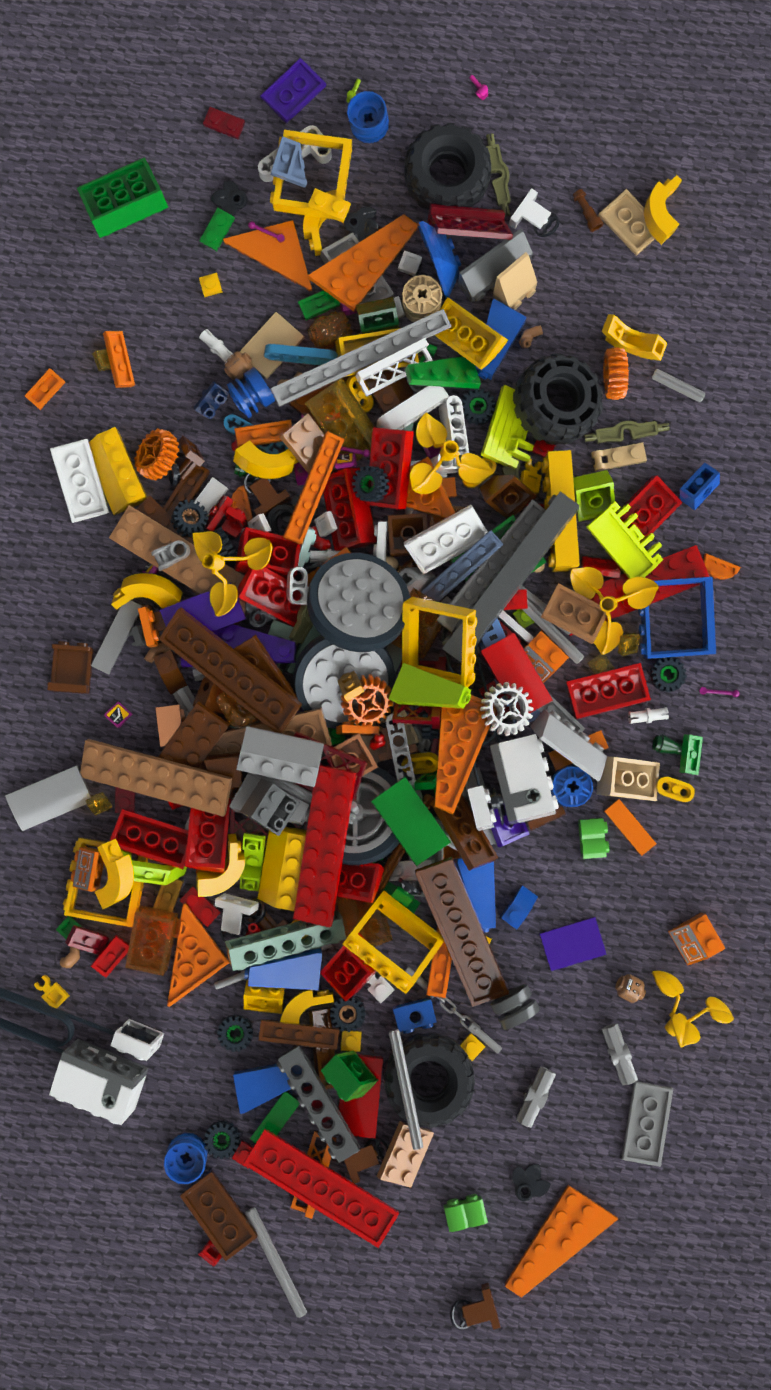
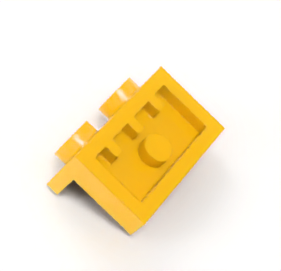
[243,980,285,1014]

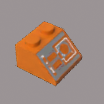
[524,631,569,683]
[71,847,104,892]
[668,912,726,965]

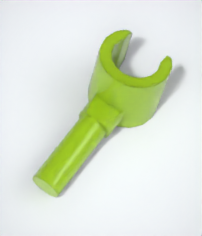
[346,79,361,103]

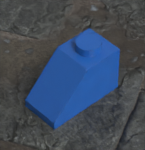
[500,885,538,930]

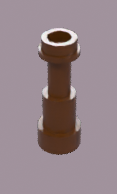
[573,189,604,232]

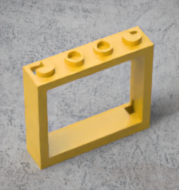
[270,130,352,219]
[402,597,477,688]
[63,838,148,927]
[343,891,444,994]

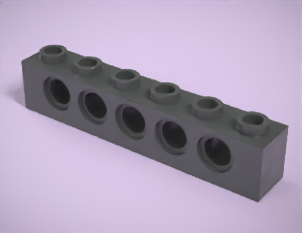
[277,1045,360,1163]

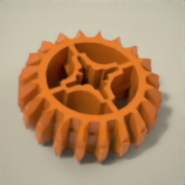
[603,347,629,400]
[134,428,180,481]
[341,674,393,727]

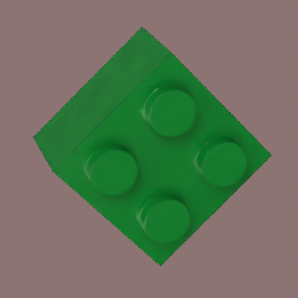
[321,1050,378,1102]

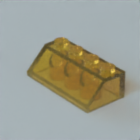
[305,378,375,461]

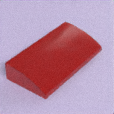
[366,427,414,509]
[619,475,683,542]
[237,567,302,627]
[480,633,553,714]
[566,663,651,720]
[185,798,231,873]
[337,863,384,903]
[339,1054,383,1139]

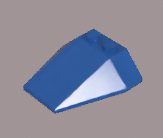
[417,221,461,299]

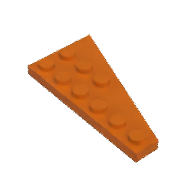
[308,214,418,312]
[434,695,497,815]
[504,1185,618,1298]

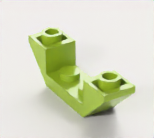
[240,833,266,892]
[121,850,187,885]

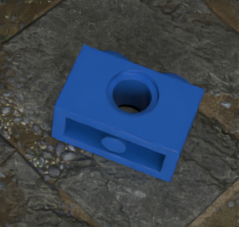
[680,463,720,510]
[393,997,437,1034]

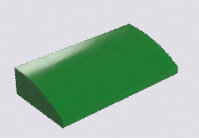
[371,777,451,867]

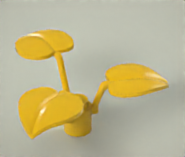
[410,412,493,494]
[193,531,272,617]
[570,567,659,655]
[651,971,734,1047]

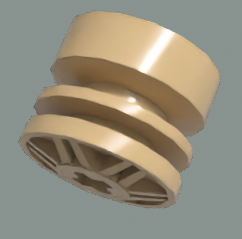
[402,275,442,322]

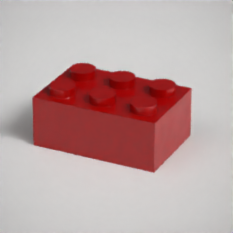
[235,527,301,579]
[320,933,377,1002]

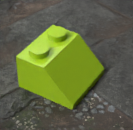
[573,470,616,522]

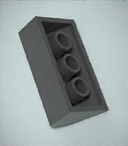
[458,229,533,303]

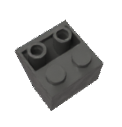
[240,778,300,836]

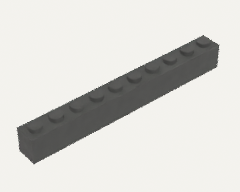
[442,492,579,664]

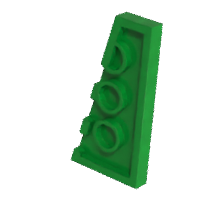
[405,356,481,389]

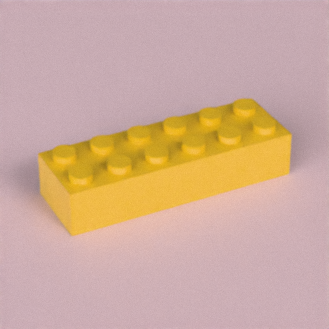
[541,450,580,572]

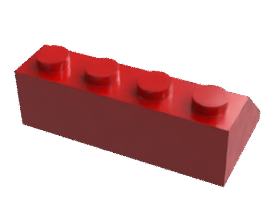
[323,468,377,551]
[110,809,188,870]

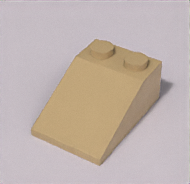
[493,252,537,310]
[596,757,660,801]

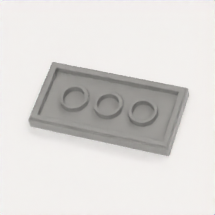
[621,1081,673,1167]

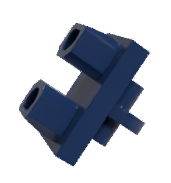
[194,381,229,419]

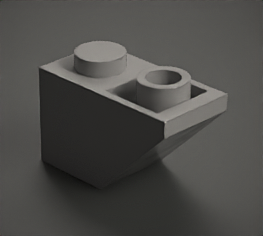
[399,567,436,598]

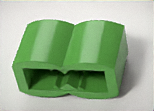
[578,818,609,859]
[443,1194,488,1232]

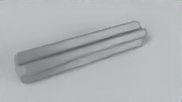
[652,369,705,402]

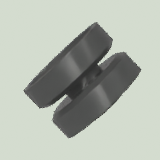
[490,984,540,1030]

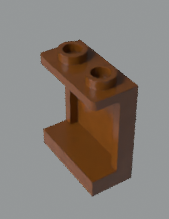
[47,641,93,694]

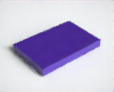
[260,58,326,124]
[539,917,607,971]

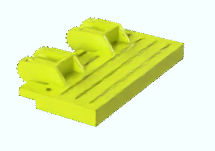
[481,385,534,469]
[586,501,663,579]

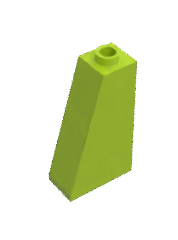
[389,663,471,709]

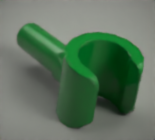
[419,344,437,363]

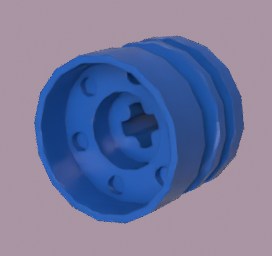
[347,91,389,143]
[226,367,275,419]
[550,767,593,807]
[164,1133,208,1184]

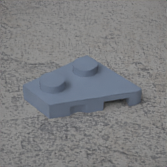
[270,136,307,188]

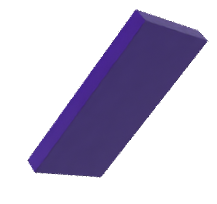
[160,582,246,632]

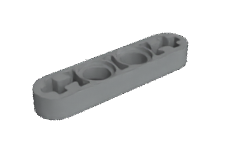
[386,713,415,786]

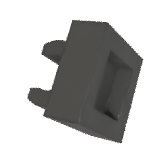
[129,625,146,646]

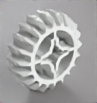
[480,682,534,736]

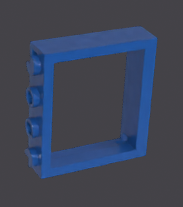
[638,577,716,659]

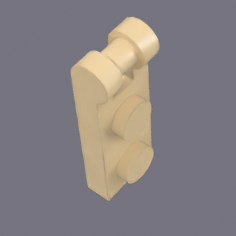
[591,443,647,472]

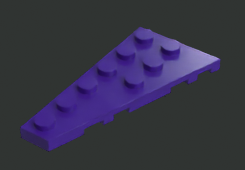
[181,624,296,667]

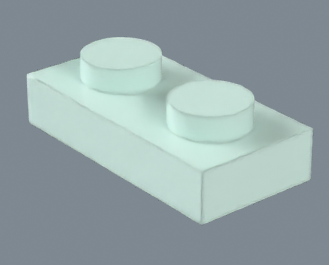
[298,527,316,567]

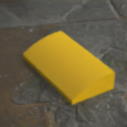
[435,297,508,370]

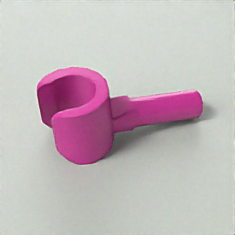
[470,75,488,100]

